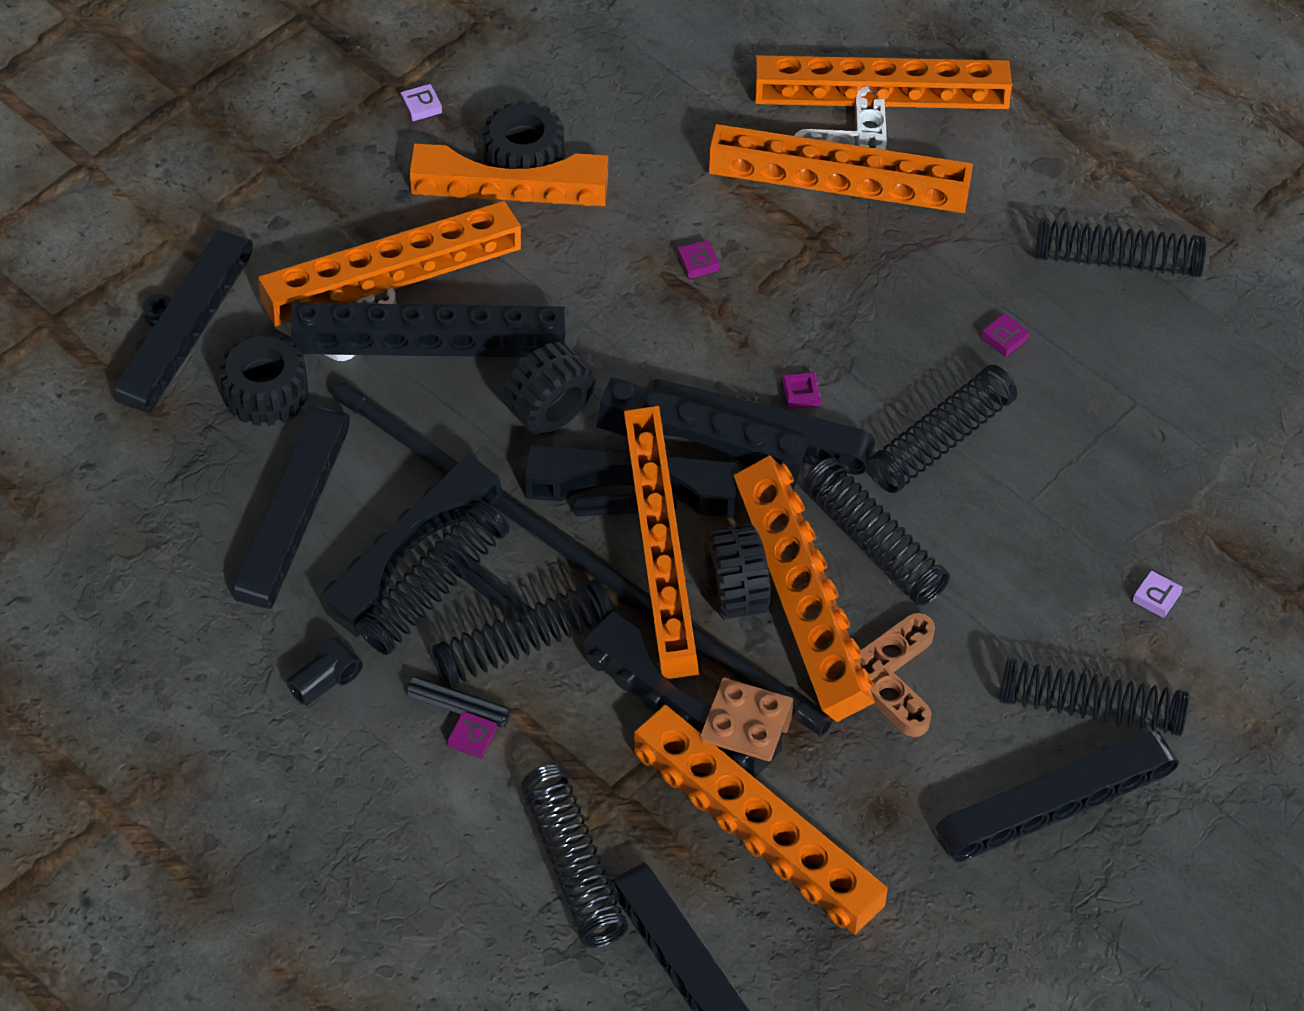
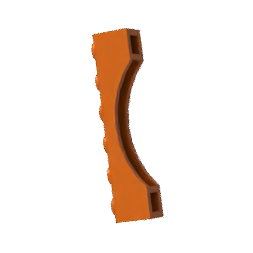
[410,143,608,206]

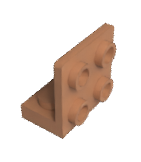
[701,678,793,761]

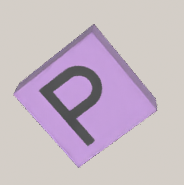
[401,84,442,122]
[1133,570,1183,618]

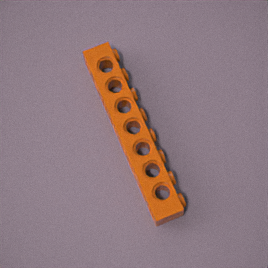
[755,55,1012,109]
[709,124,973,213]
[258,201,521,327]
[624,406,699,679]
[734,455,875,722]
[634,704,888,935]

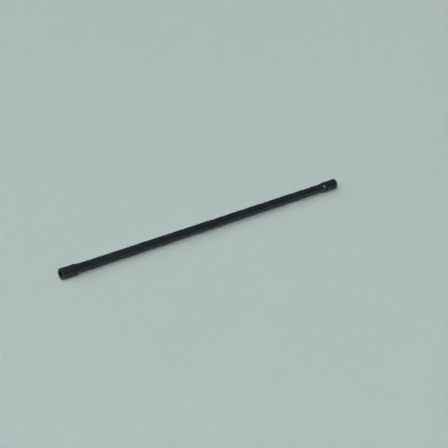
[333,381,833,737]

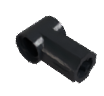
[286,637,363,706]

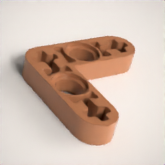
[858,613,935,737]

